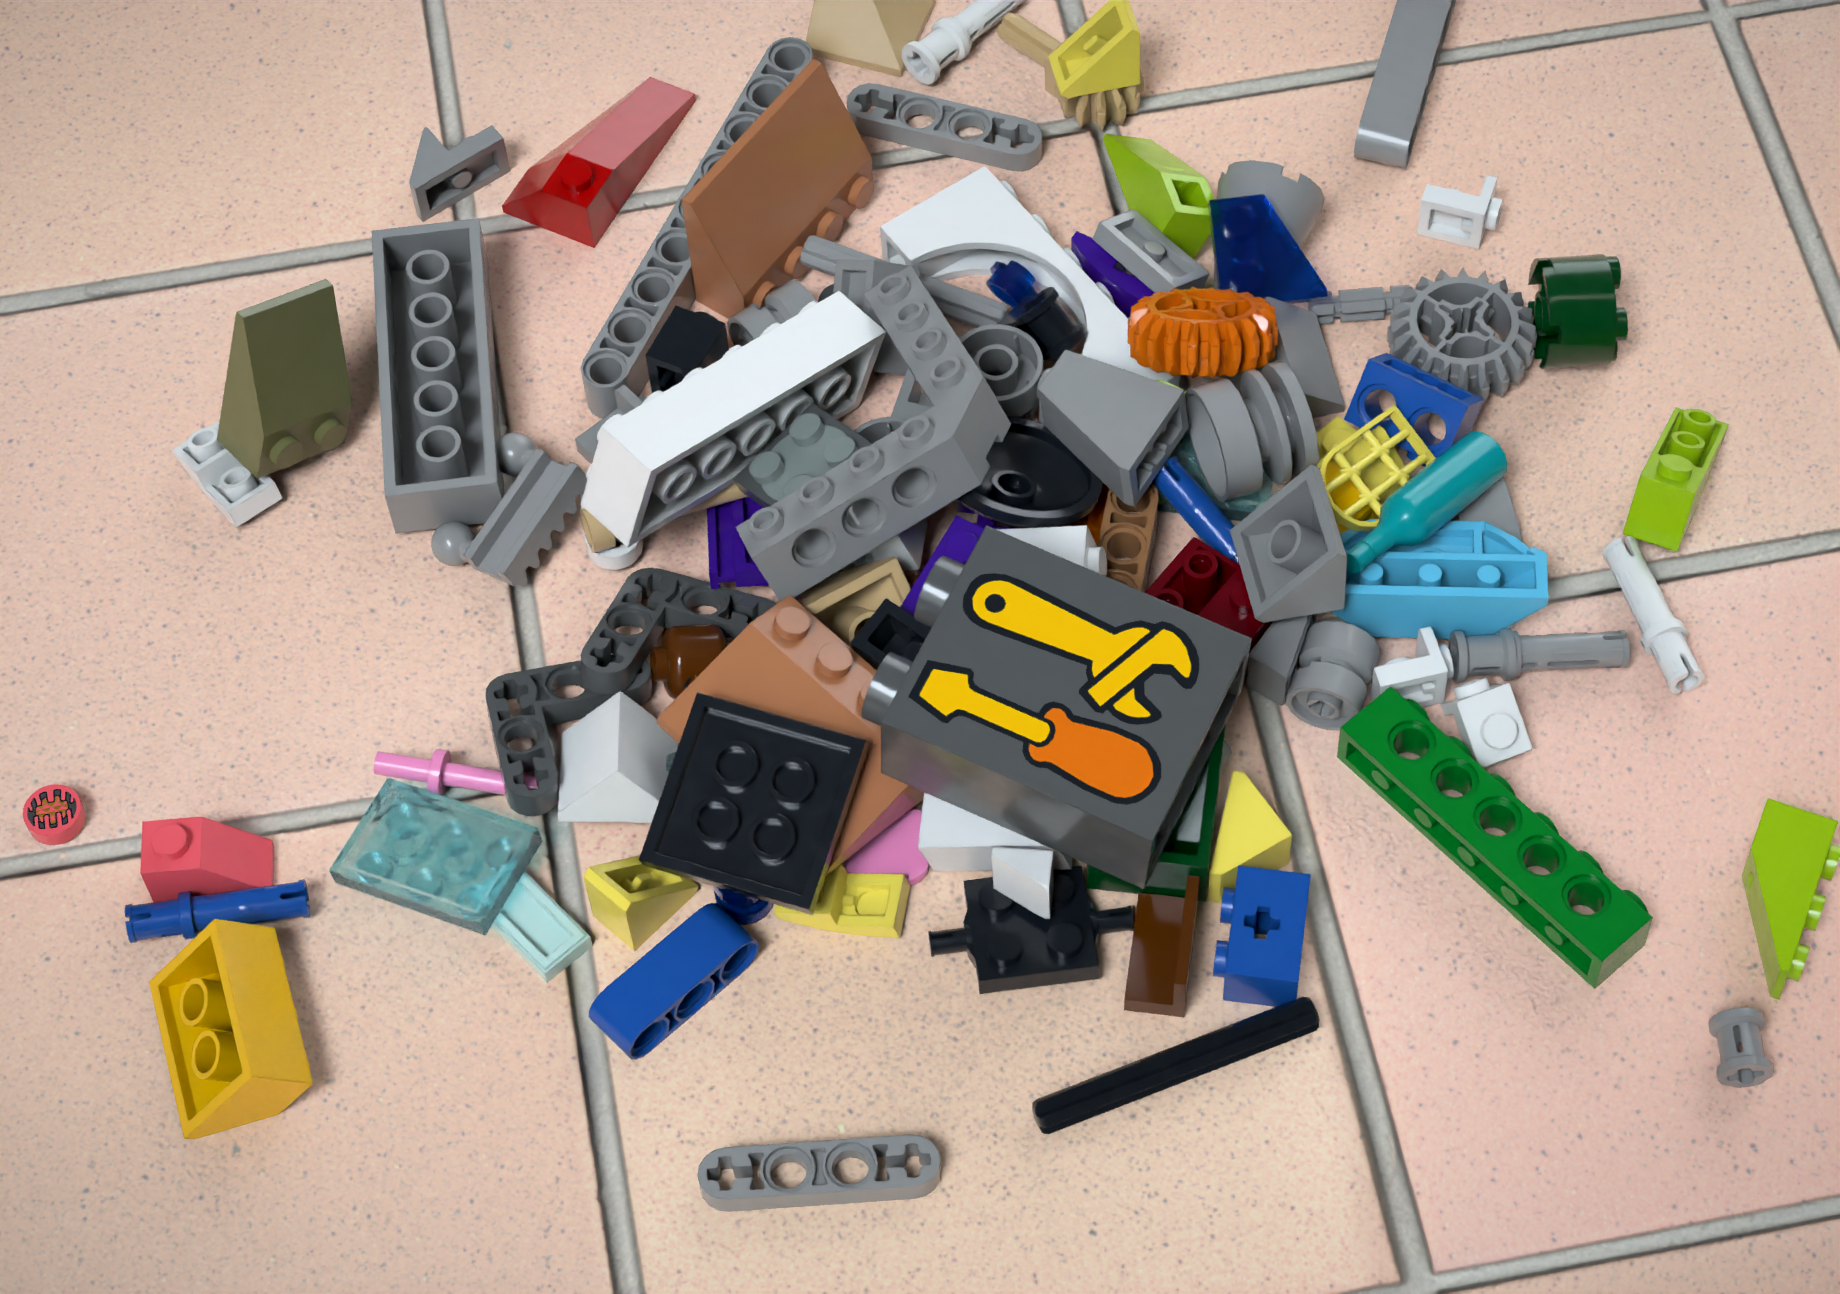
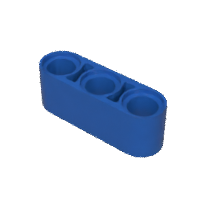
[588,903,759,1060]

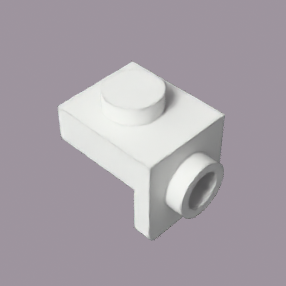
[1440,677,1533,768]

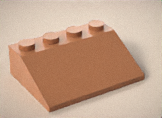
[682,58,875,319]
[656,595,925,875]

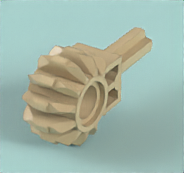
[997,13,1144,131]

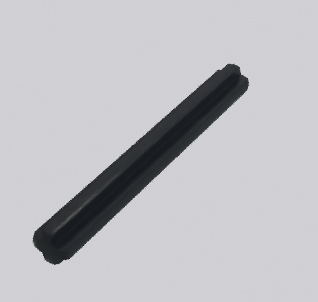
[1032,997,1320,1134]

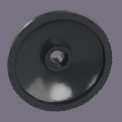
[956,416,1103,528]

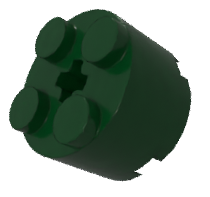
[1528,254,1628,369]

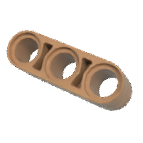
[1097,482,1158,592]

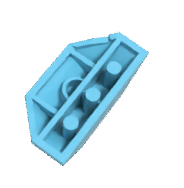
[1330,519,1549,639]

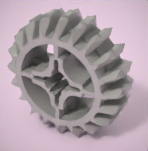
[1387,267,1537,406]

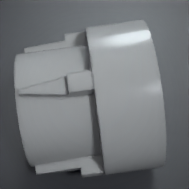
[959,324,1043,421]

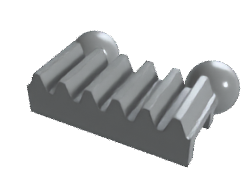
[431,432,587,587]

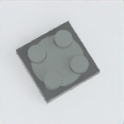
[733,403,873,508]

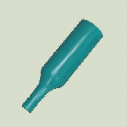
[1346,431,1507,574]

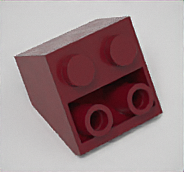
[1144,537,1274,678]

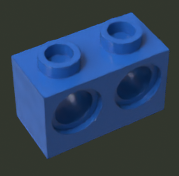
[1344,353,1485,467]

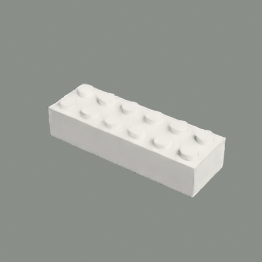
[581,291,886,548]

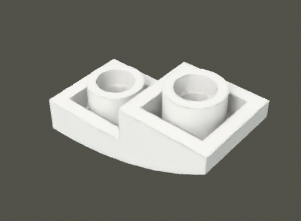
[172,422,283,528]

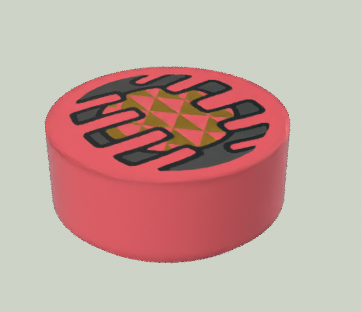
[23,784,86,845]

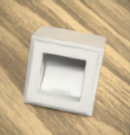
[992,847,1054,919]

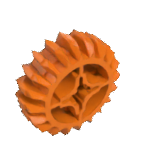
[1127,286,1278,379]

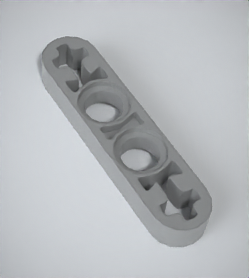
[847,83,1043,172]
[697,1135,941,1212]

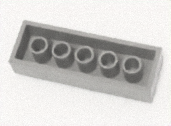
[371,218,505,534]

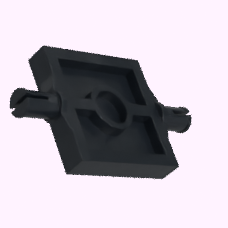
[928,866,1134,994]

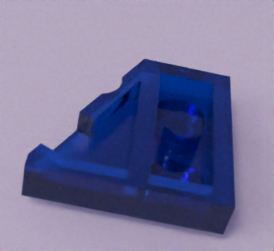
[1207,194,1328,304]

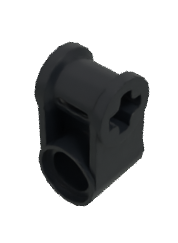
[997,287,1087,361]

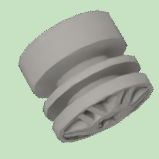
[1185,360,1319,503]

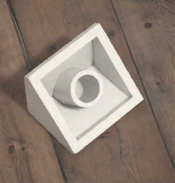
[558,691,678,823]

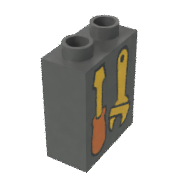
[861,525,1252,889]

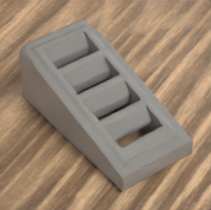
[1246,614,1318,705]

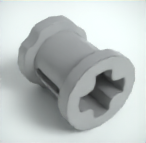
[1708,1007,1774,1088]

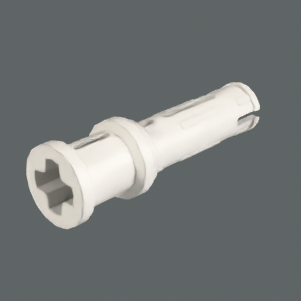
[902,0,1026,85]

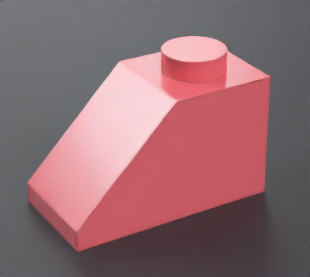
[140,816,274,902]

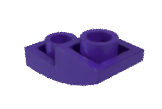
[1071,231,1154,318]

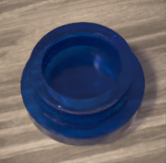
[986,260,1037,308]

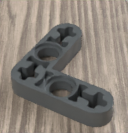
[581,568,776,695]
[486,655,652,816]

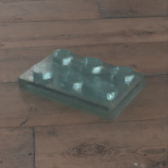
[329,778,543,936]

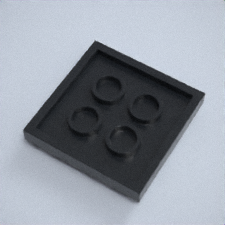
[639,692,869,915]

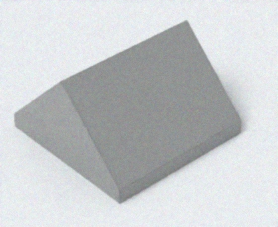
[1221,297,1345,418]
[1230,464,1347,623]

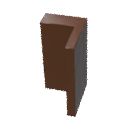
[1124,875,1200,1017]

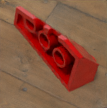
[502,77,696,248]

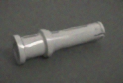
[1449,628,1630,683]

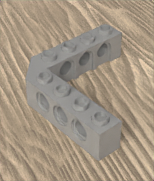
[735,265,1011,601]

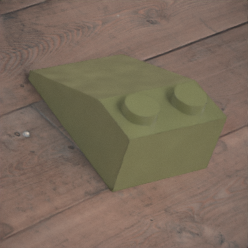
[217,279,352,479]

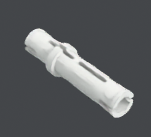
[1602,536,1705,694]

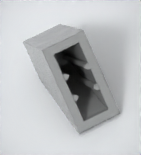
[1037,349,1189,507]

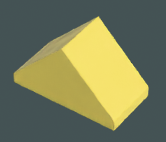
[1048,0,1140,98]
[1208,770,1292,903]
[583,855,699,951]

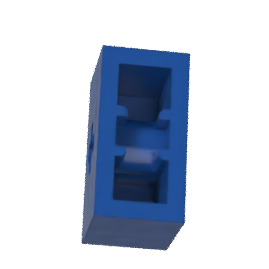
[1213,866,1311,1007]

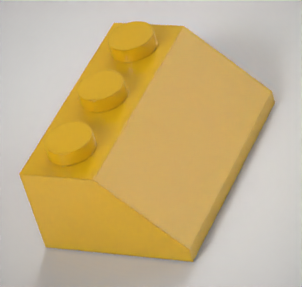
[149,919,313,1140]

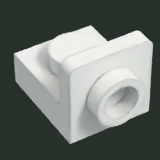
[1417,175,1503,249]
[1370,626,1454,707]

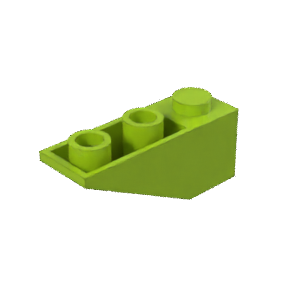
[1103,134,1221,259]
[1622,407,1729,552]
[1742,798,1840,1000]

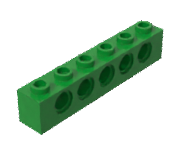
[1337,686,1653,989]

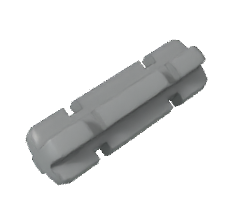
[1308,285,1413,324]

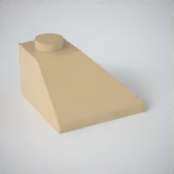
[806,0,936,77]
[776,556,911,649]

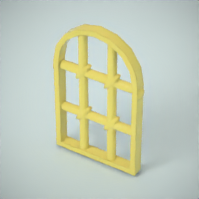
[1317,404,1436,532]

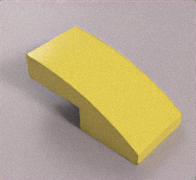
[774,864,910,938]

